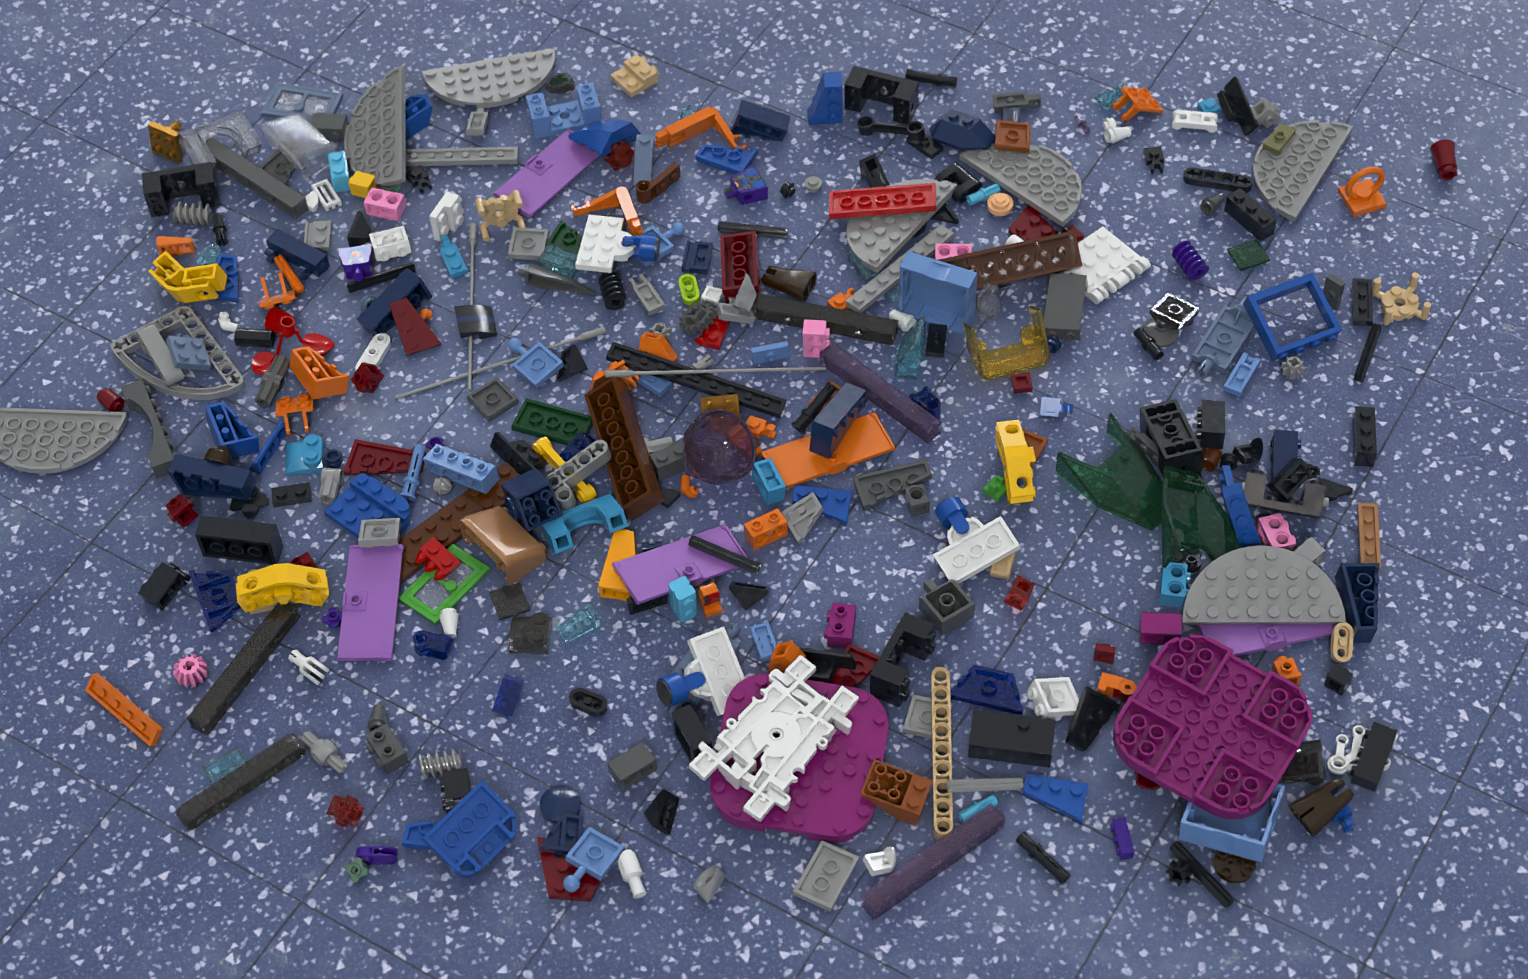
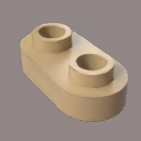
[1330,622,1354,663]

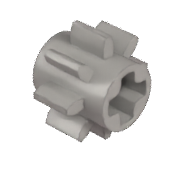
[649,323,671,341]
[1281,356,1305,379]

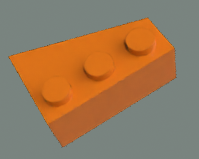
[289,346,349,399]

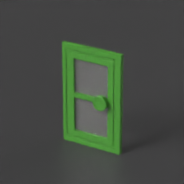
[398,544,490,625]

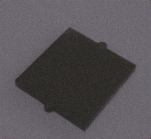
[489,582,531,621]

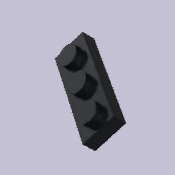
[1352,278,1373,326]

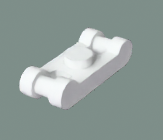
[1172,110,1218,133]

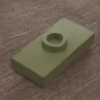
[1263,123,1296,155]

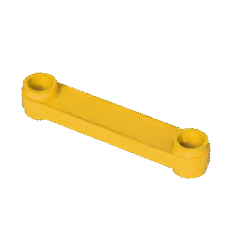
[532,437,597,504]

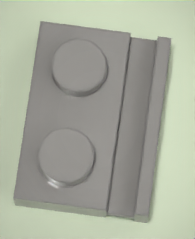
[304,220,332,252]

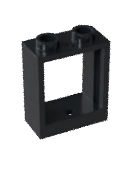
[672,704,713,762]

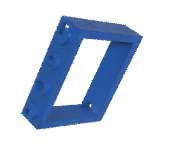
[1243,272,1342,361]

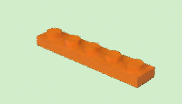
[85,673,163,747]

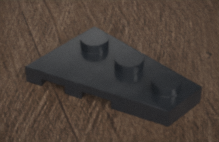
[1065,687,1120,752]

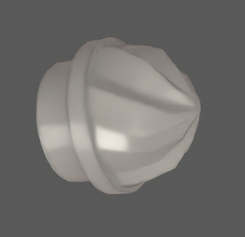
[433,476,452,495]

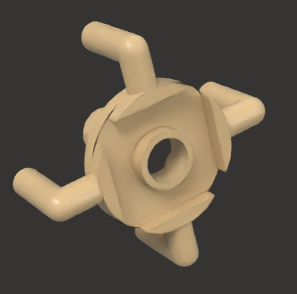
[475,190,526,242]
[1372,272,1431,326]

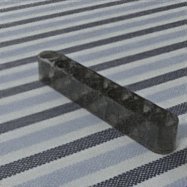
[176,733,307,830]

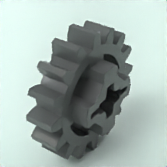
[679,300,717,335]

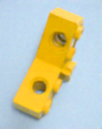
[148,251,227,303]
[995,420,1036,505]
[236,563,329,613]

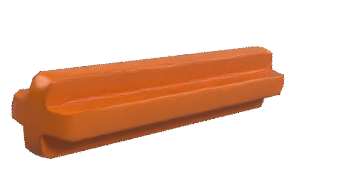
[274,255,305,294]

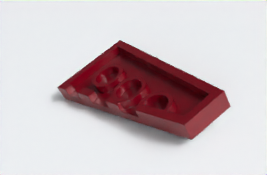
[343,439,426,475]

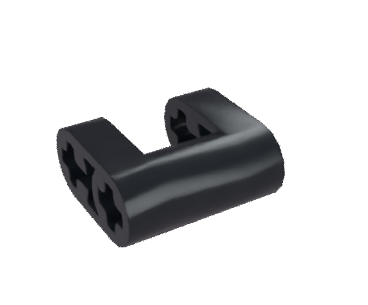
[934,163,982,204]

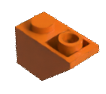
[639,331,678,362]
[768,641,806,674]

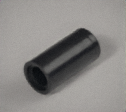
[234,328,275,348]

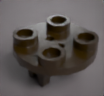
[1213,850,1256,883]

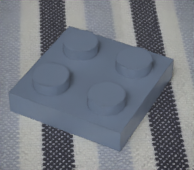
[166,335,211,371]

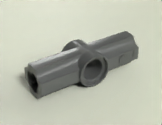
[255,354,290,408]

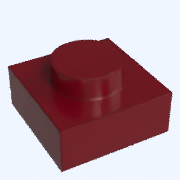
[1011,373,1033,394]
[1093,643,1116,664]

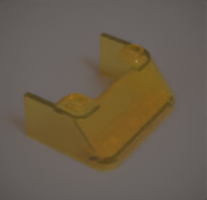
[963,306,1050,380]

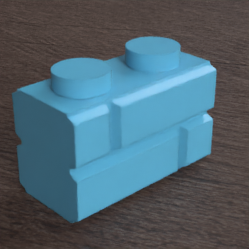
[328,151,350,192]
[668,576,698,622]

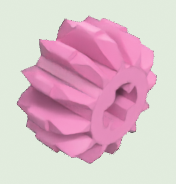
[173,653,208,688]

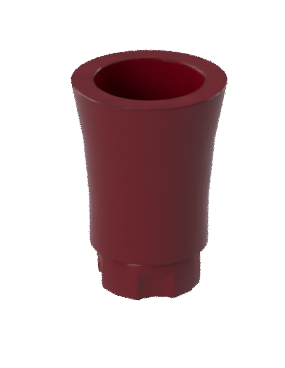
[1430,139,1457,180]

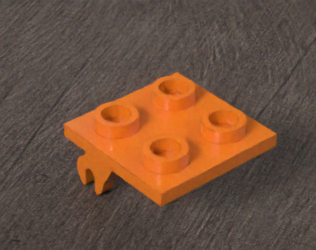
[1112,87,1164,122]
[259,272,296,309]
[589,360,639,392]
[275,394,314,436]

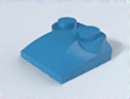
[286,434,324,476]

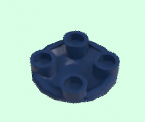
[540,785,581,824]

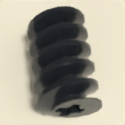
[598,270,626,310]

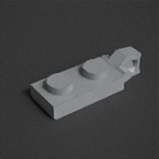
[466,107,489,136]

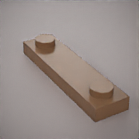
[1357,503,1381,572]

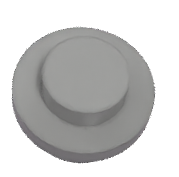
[805,176,822,193]

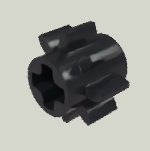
[1166,858,1195,886]

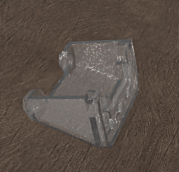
[260,112,338,182]

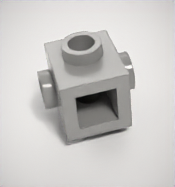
[1251,98,1281,128]

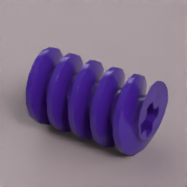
[1172,240,1209,280]

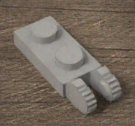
[628,274,665,316]

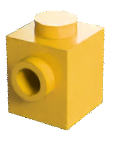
[348,171,378,198]

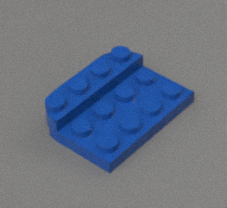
[324,473,411,538]
[422,781,517,879]

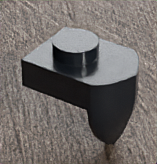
[1232,438,1263,464]

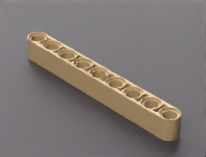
[931,667,953,843]

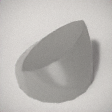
[693,866,725,903]

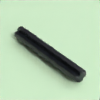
[718,221,788,239]
[346,262,416,293]
[1354,323,1382,382]
[688,535,761,574]
[1170,841,1234,908]

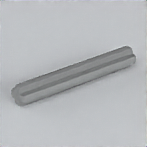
[946,777,1024,792]

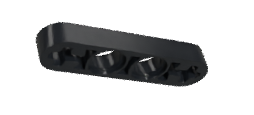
[1183,167,1253,193]

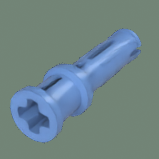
[399,444,426,502]

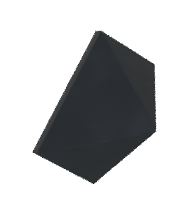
[347,211,372,247]
[557,344,588,382]
[729,581,771,610]
[644,789,679,836]

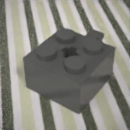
[919,578,975,635]

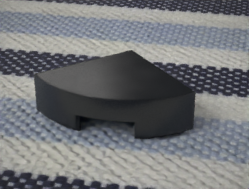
[661,489,680,508]

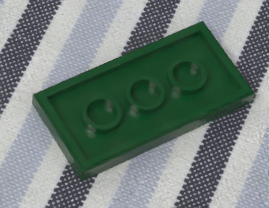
[511,398,593,449]

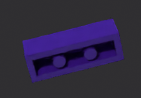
[1110,817,1134,860]

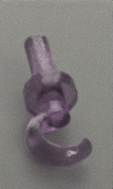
[1074,115,1090,135]

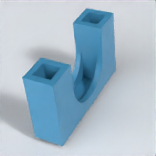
[540,494,628,554]

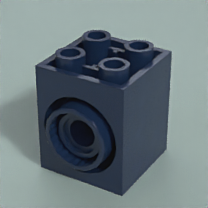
[500,468,562,531]

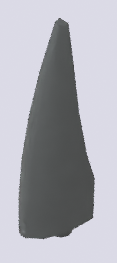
[518,263,595,295]

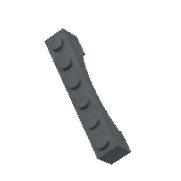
[121,379,176,478]

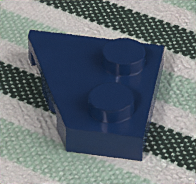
[539,812,584,855]

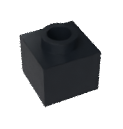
[1324,664,1353,696]

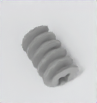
[173,202,212,226]
[419,748,463,779]

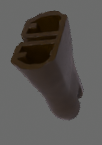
[761,266,817,303]
[1288,778,1354,837]

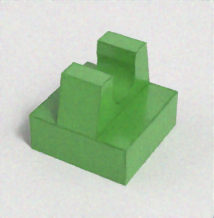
[983,475,1006,502]

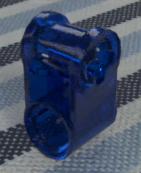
[909,386,941,422]
[413,631,453,660]

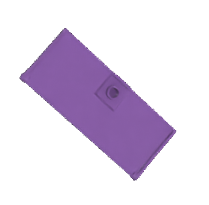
[494,129,599,218]
[612,524,748,605]
[337,544,404,661]
[1197,624,1336,656]

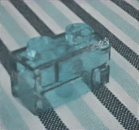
[538,245,578,279]

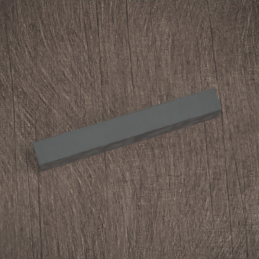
[197,135,309,220]

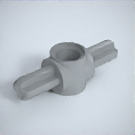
[301,731,348,774]

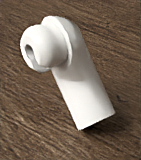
[218,312,240,332]

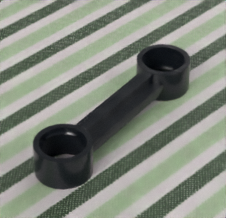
[857,116,925,141]

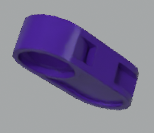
[356,846,398,865]

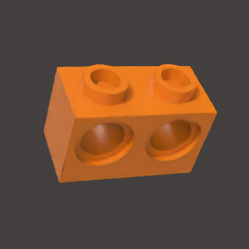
[744,508,788,551]

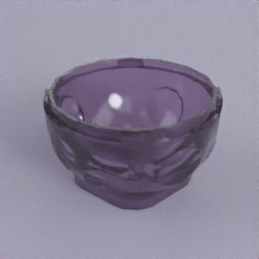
[682,409,756,485]

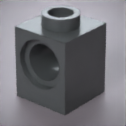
[904,484,930,517]

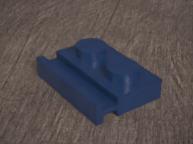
[681,240,713,274]

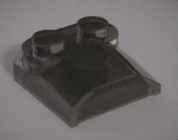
[1149,293,1200,330]
[508,612,552,655]
[1282,740,1326,785]

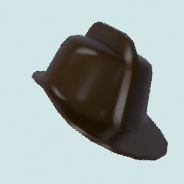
[203,446,232,466]

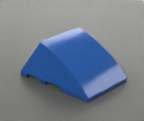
[568,119,641,157]

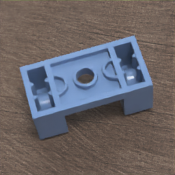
[526,83,601,139]

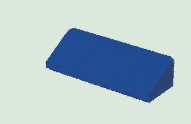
[248,420,286,474]

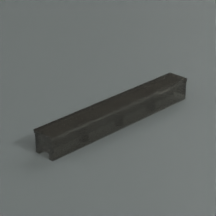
[753,293,899,346]
[187,602,300,735]

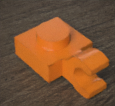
[743,415,777,439]

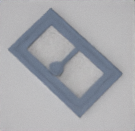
[261,82,343,123]

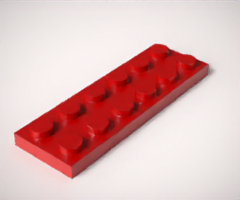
[829,183,936,219]

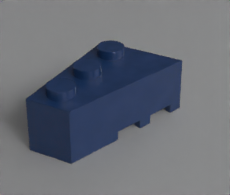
[730,100,790,142]
[1270,430,1301,480]

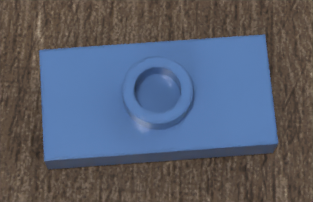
[751,341,789,364]
[749,622,777,663]

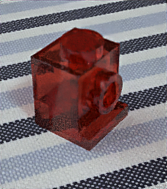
[1003,575,1035,611]

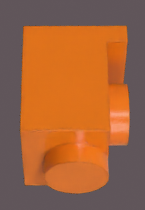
[1272,656,1302,686]

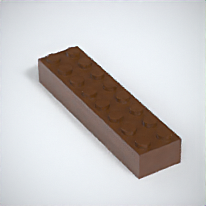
[939,230,1083,291]
[584,376,664,520]

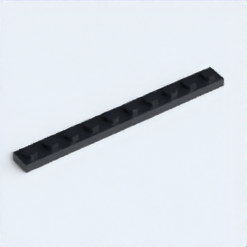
[606,342,787,419]

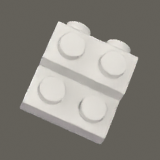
[429,192,464,241]
[369,226,412,261]
[1027,677,1079,721]

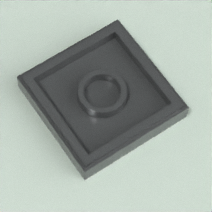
[467,377,519,422]

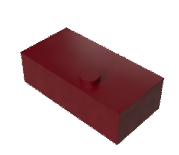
[720,231,762,304]

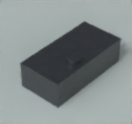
[195,516,284,565]
[968,710,1056,767]

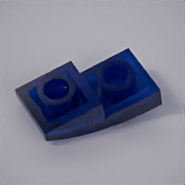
[492,674,524,717]

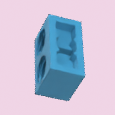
[752,458,786,505]
[1159,562,1191,608]

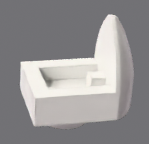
[863,847,896,876]

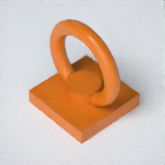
[1338,167,1387,217]

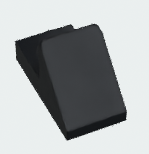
[859,154,890,188]

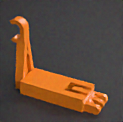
[656,106,747,150]
[571,186,643,236]

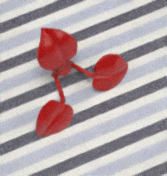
[252,306,335,375]

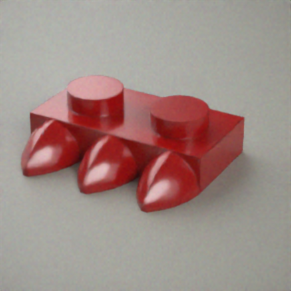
[694,315,731,350]
[415,537,461,581]

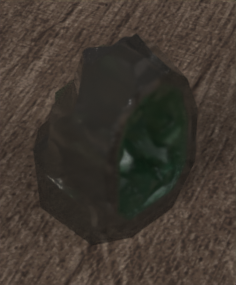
[546,73,575,94]

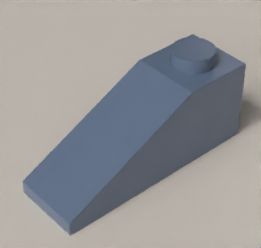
[633,134,655,187]

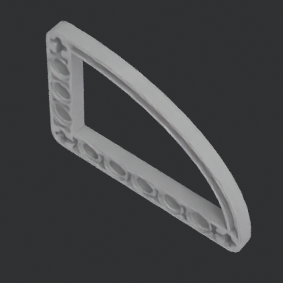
[111,306,245,400]

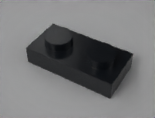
[271,482,312,507]

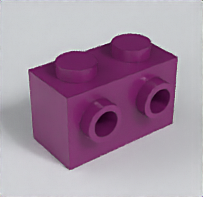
[824,603,856,649]
[1139,612,1182,645]

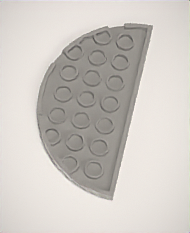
[422,48,556,108]
[344,65,406,186]
[1253,120,1353,222]
[960,142,1082,227]
[846,179,957,273]
[0,408,128,474]
[1182,546,1346,625]

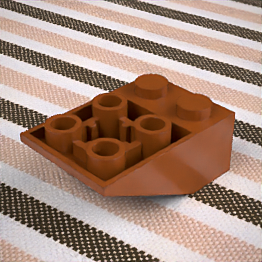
[860,759,933,827]

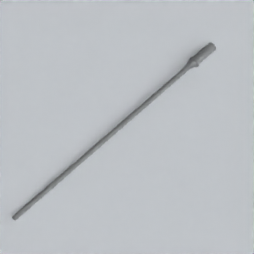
[468,223,477,391]
[395,326,606,399]
[605,367,826,378]

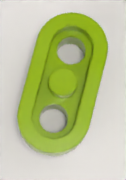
[678,274,700,306]

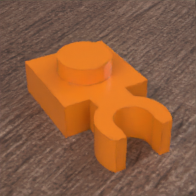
[827,288,854,316]

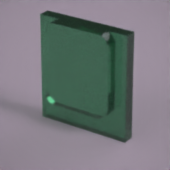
[1227,239,1270,271]

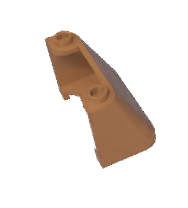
[459,506,547,586]

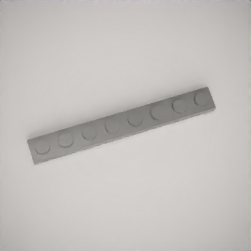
[406,147,519,167]
[846,225,954,315]

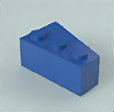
[807,71,843,125]
[205,401,259,458]

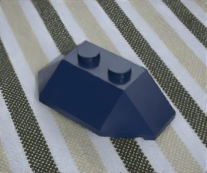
[929,109,995,150]

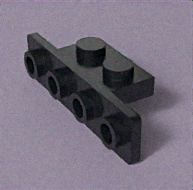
[1217,77,1258,136]
[490,432,546,474]
[798,647,857,683]

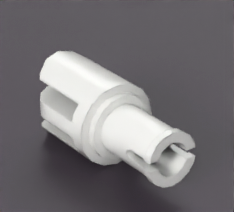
[288,650,330,685]
[617,850,646,899]

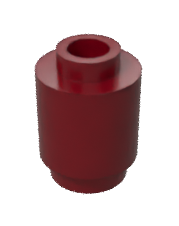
[97,388,124,412]

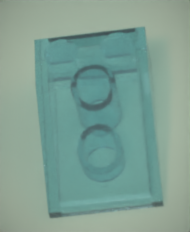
[892,316,925,380]

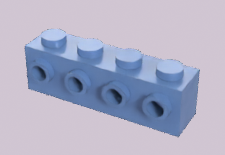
[423,444,500,494]

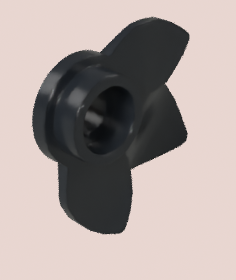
[230,486,268,518]
[1164,546,1202,573]

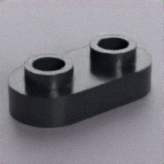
[569,688,608,717]

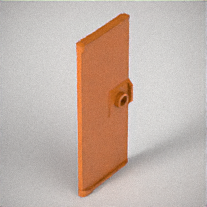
[761,412,895,489]

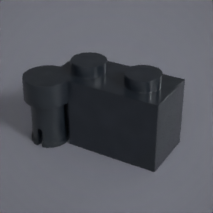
[1266,458,1320,500]
[138,562,191,611]
[440,768,471,814]

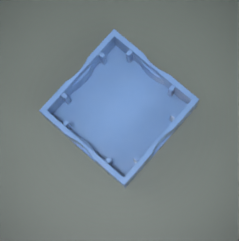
[899,251,977,336]
[1179,784,1285,863]

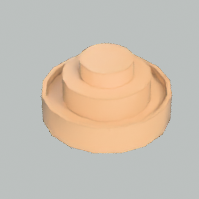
[987,193,1013,216]

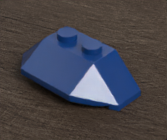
[405,94,433,140]

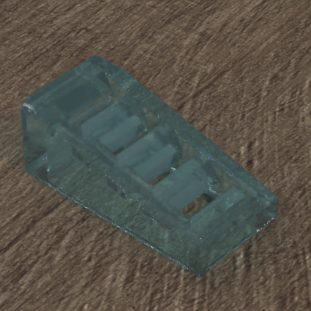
[556,604,600,643]

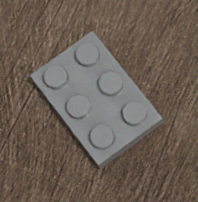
[793,840,860,912]

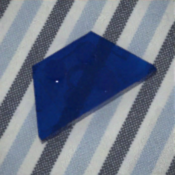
[189,570,241,633]
[950,665,1024,715]

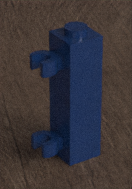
[264,229,330,281]

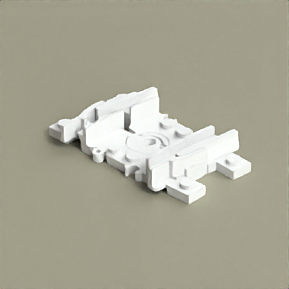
[689,655,859,822]

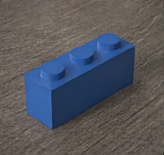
[1222,482,1260,548]

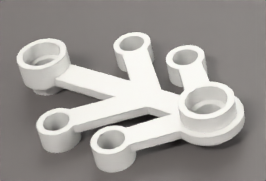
[1327,725,1398,775]

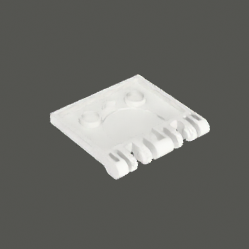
[1058,226,1151,304]

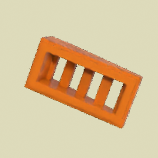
[156,236,196,256]

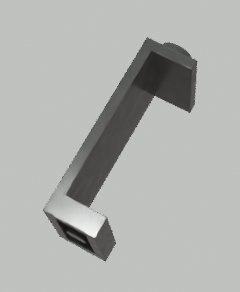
[1042,273,1088,341]

